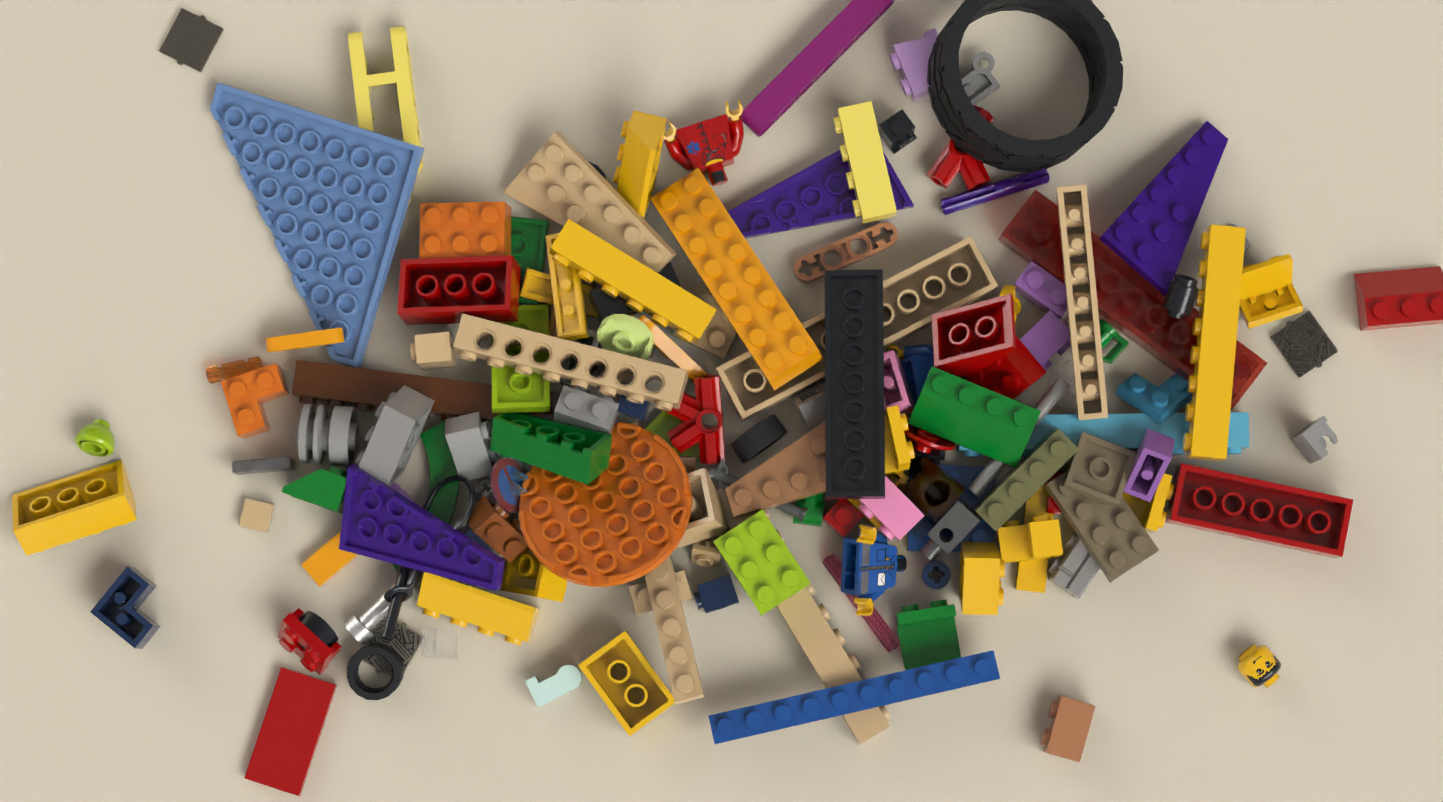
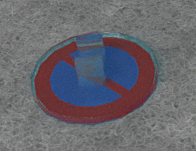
[491,457,529,514]

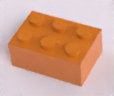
[419,201,512,259]

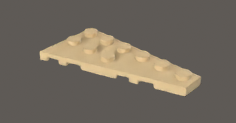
[503,131,677,273]

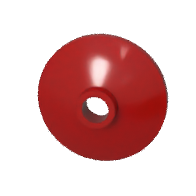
[904,421,956,453]

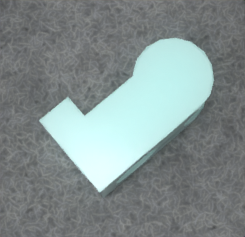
[525,665,582,707]

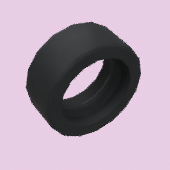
[731,414,787,463]
[347,643,404,700]

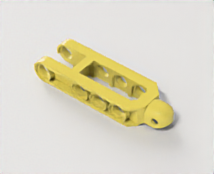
[348,26,424,205]

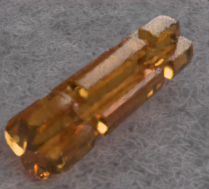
[206,356,263,383]

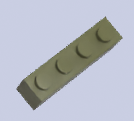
[973,426,1079,531]

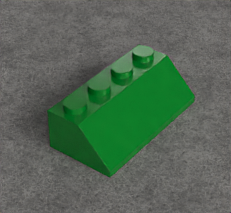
[908,366,1041,468]

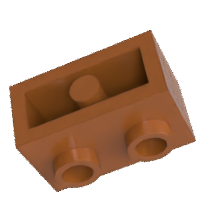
[463,495,528,563]

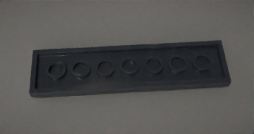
[825,269,885,500]

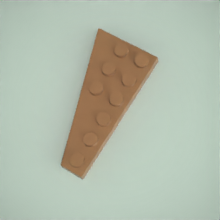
[725,421,886,519]

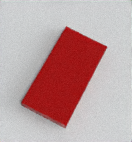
[244,667,337,796]

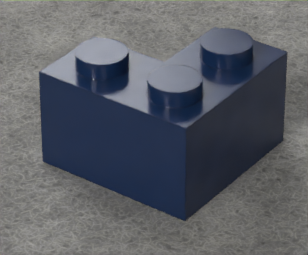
[90,566,160,649]

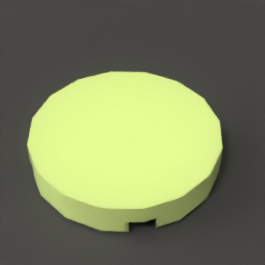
[596,314,654,360]

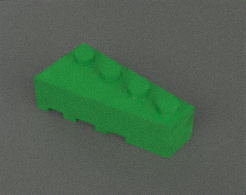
[490,413,612,485]

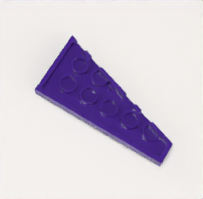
[1099,121,1228,296]
[727,150,914,239]
[339,464,505,591]

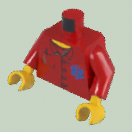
[664,99,744,186]

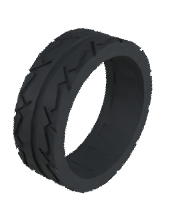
[927,0,1123,172]

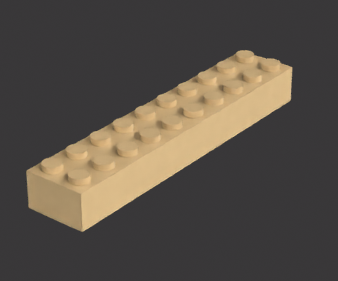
[716,236,998,422]

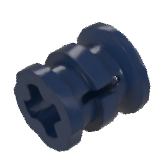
[922,560,951,589]

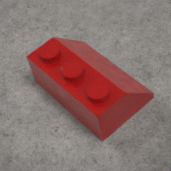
[1354,266,1443,331]

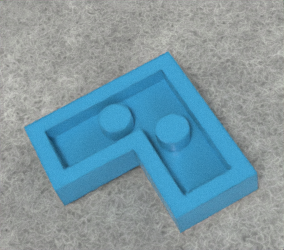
[1116,373,1192,424]

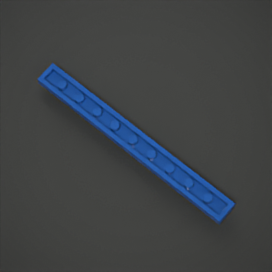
[708,650,1000,744]

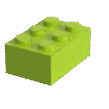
[713,510,810,616]

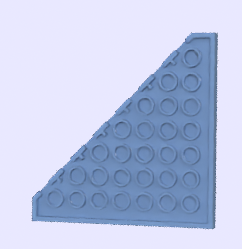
[210,82,425,368]

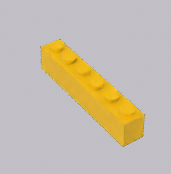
[549,219,717,343]

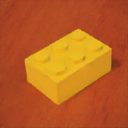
[578,631,675,737]

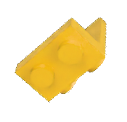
[1239,254,1303,329]
[884,405,915,474]
[1122,473,1174,533]

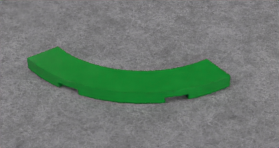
[392,421,460,573]

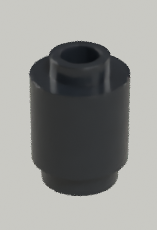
[1163,274,1199,319]

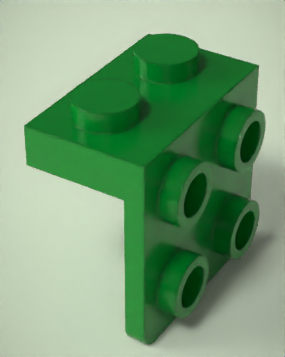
[895,600,961,670]

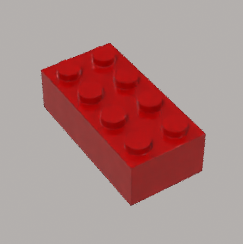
[397,255,521,325]

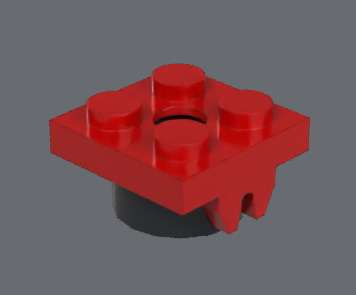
[277,608,342,675]

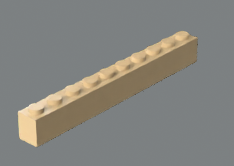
[716,477,891,744]

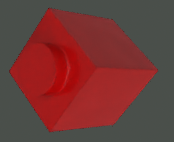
[822,499,864,538]

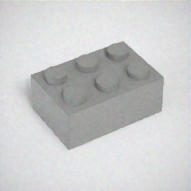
[355,385,435,487]

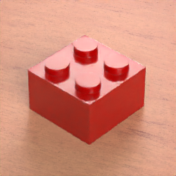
[963,336,1047,400]

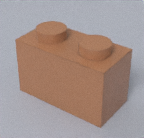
[1040,696,1095,762]

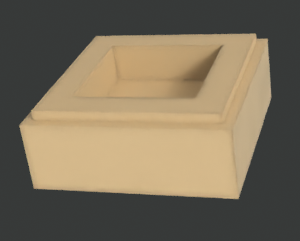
[239,498,275,533]

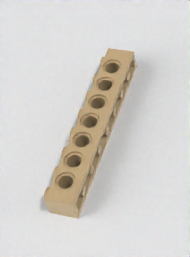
[1056,184,1108,420]
[453,314,688,411]

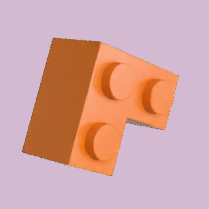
[221,363,289,439]

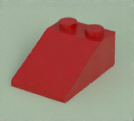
[932,293,1016,377]

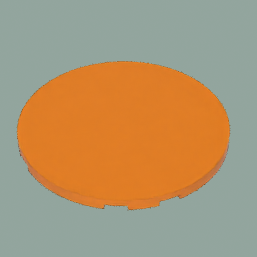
[518,422,692,587]

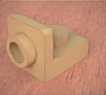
[691,532,726,568]

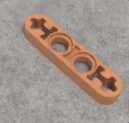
[794,222,898,283]

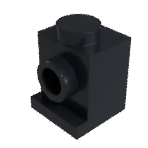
[878,109,917,154]

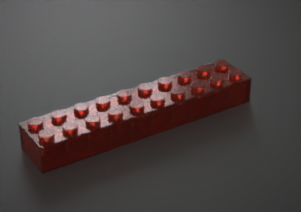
[998,189,1267,410]

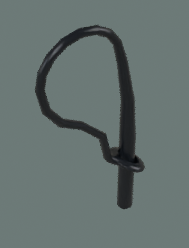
[381,475,476,641]

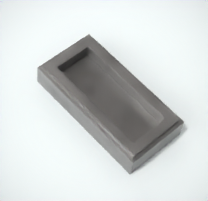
[232,456,295,475]

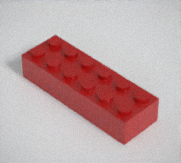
[1165,463,1353,558]

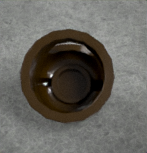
[897,456,965,523]

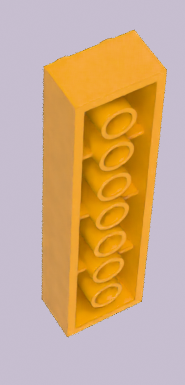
[650,168,823,391]

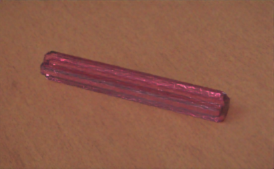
[822,553,900,652]

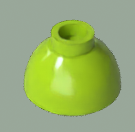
[74,419,115,457]

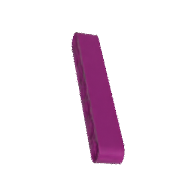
[740,0,895,137]

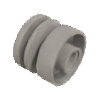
[297,404,359,466]

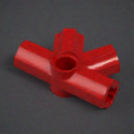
[926,105,995,191]
[665,374,726,464]

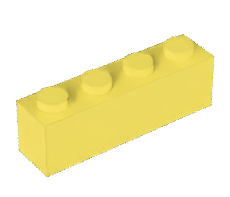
[833,101,897,224]

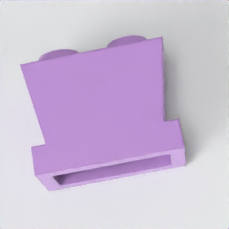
[889,28,938,102]

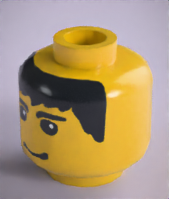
[1238,644,1281,688]

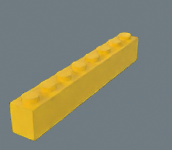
[1183,224,1246,461]

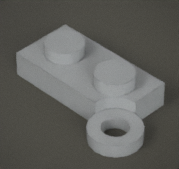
[961,52,1000,106]

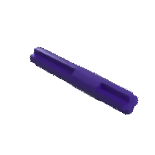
[940,169,1050,215]

